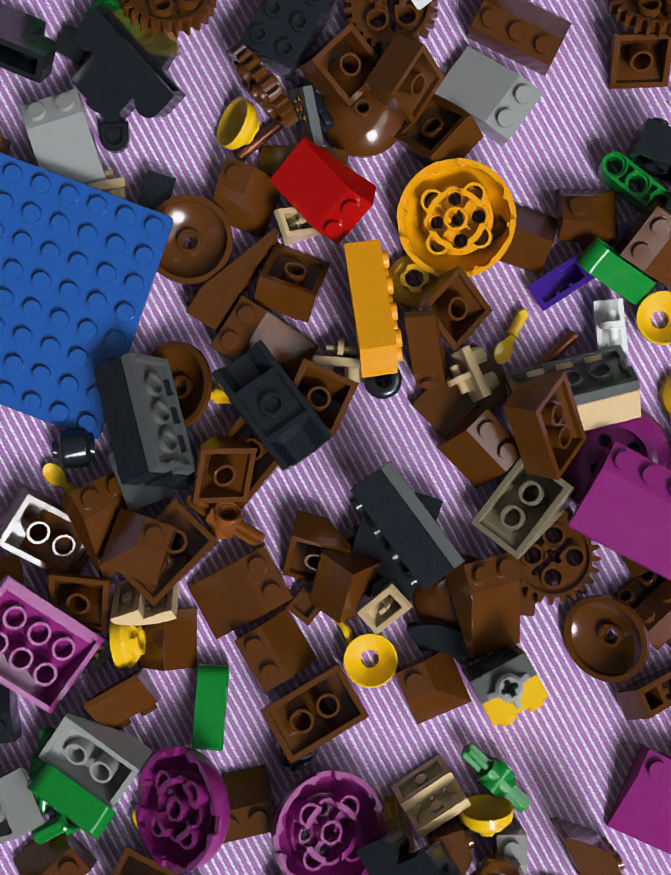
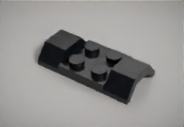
[211,339,333,472]

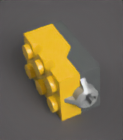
[462,644,549,727]

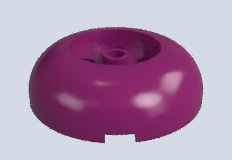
[560,408,671,506]
[135,747,230,873]
[271,770,385,875]

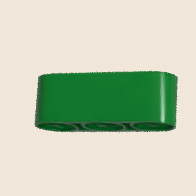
[596,151,671,213]
[576,237,657,305]
[192,663,229,751]
[26,762,116,839]

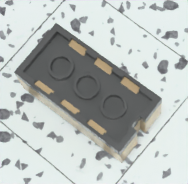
[504,345,641,431]

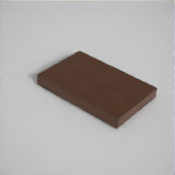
[411,342,507,438]

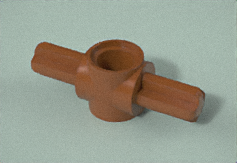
[184,492,265,548]

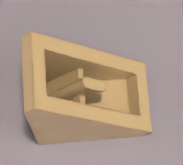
[274,207,321,246]
[357,581,413,635]

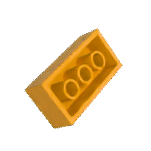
[344,239,403,378]

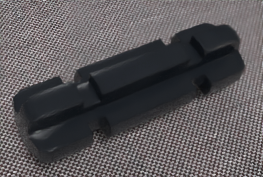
[297,79,335,132]

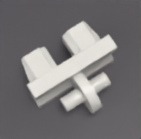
[592,298,628,352]

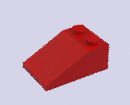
[269,136,376,244]

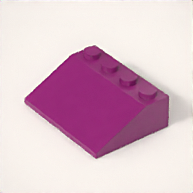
[567,441,671,581]
[0,575,105,714]
[606,743,671,854]

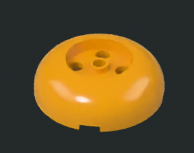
[397,158,516,277]

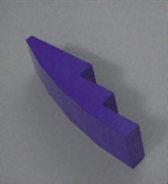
[527,223,630,311]

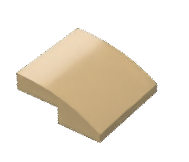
[110,579,180,626]
[391,753,471,838]

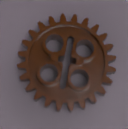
[120,0,216,38]
[343,0,438,55]
[607,0,671,39]
[227,42,298,130]
[503,510,601,605]

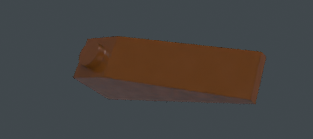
[185,228,281,334]

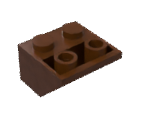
[612,571,671,651]

